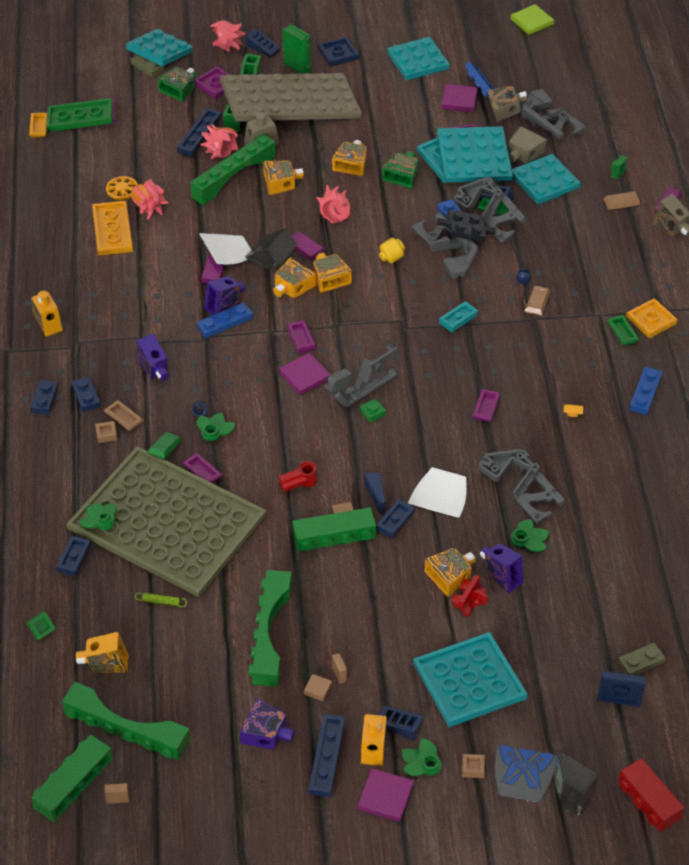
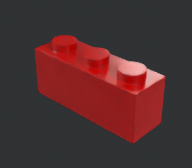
[618,758,684,832]

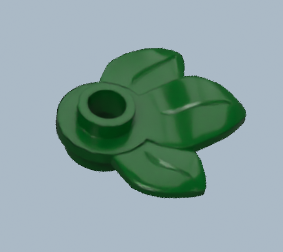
[197,412,235,441]
[79,503,117,530]
[510,519,549,552]
[402,738,442,777]

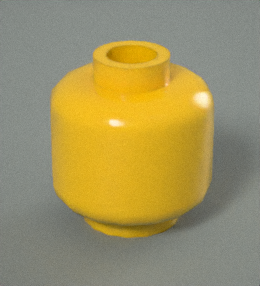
[378,238,405,264]

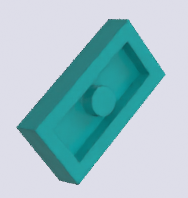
[439,301,478,333]

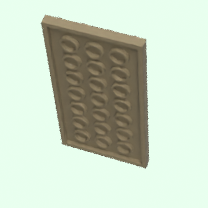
[220,73,362,121]

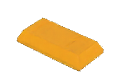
[29,113,47,138]

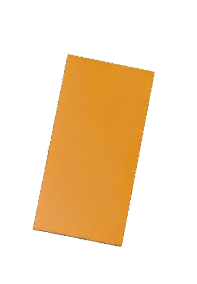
[92,201,133,256]

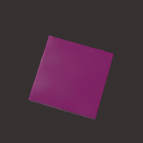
[195,66,230,99]
[441,84,478,112]
[279,353,330,395]
[358,768,414,822]

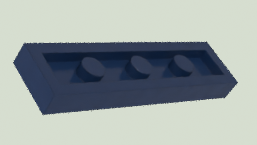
[177,108,221,157]
[309,714,345,797]

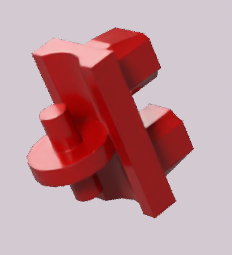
[451,575,489,617]

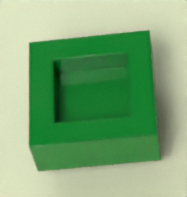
[611,155,628,179]
[360,398,386,423]
[26,611,56,640]

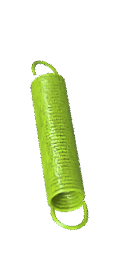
[135,593,187,607]

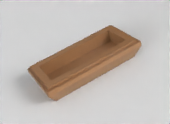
[603,191,641,210]
[524,285,551,316]
[104,400,143,431]

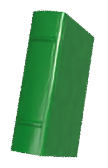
[283,24,311,74]

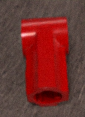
[278,461,318,492]

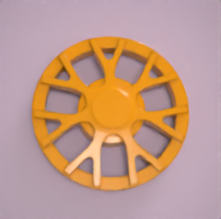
[106,176,137,200]

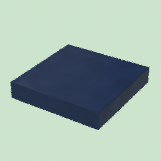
[318,37,359,67]
[597,671,646,707]

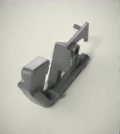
[520,89,586,140]
[454,177,527,243]
[411,213,478,279]
[324,345,398,407]
[479,449,565,524]

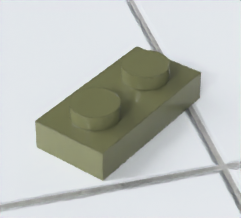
[130,54,164,77]
[618,643,666,676]

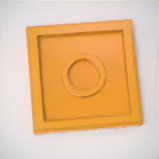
[626,298,678,338]

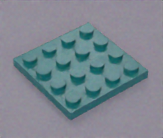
[436,127,513,183]
[413,632,527,727]

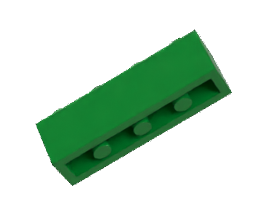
[292,507,376,552]
[31,735,113,823]

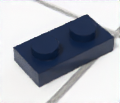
[71,376,101,412]
[30,380,59,414]
[376,499,415,539]
[56,536,91,576]

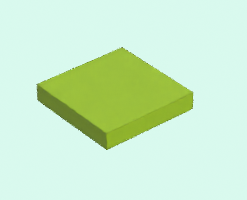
[510,4,554,35]

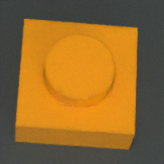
[563,404,583,417]

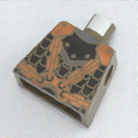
[487,86,528,122]
[652,194,689,236]

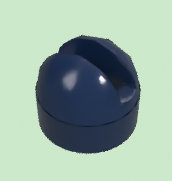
[516,268,531,284]
[192,401,207,417]

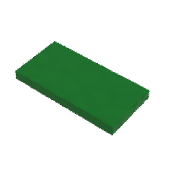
[46,98,113,132]

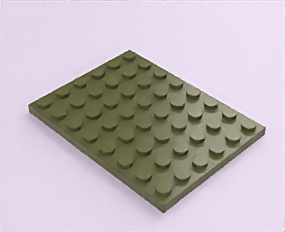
[67,446,267,597]

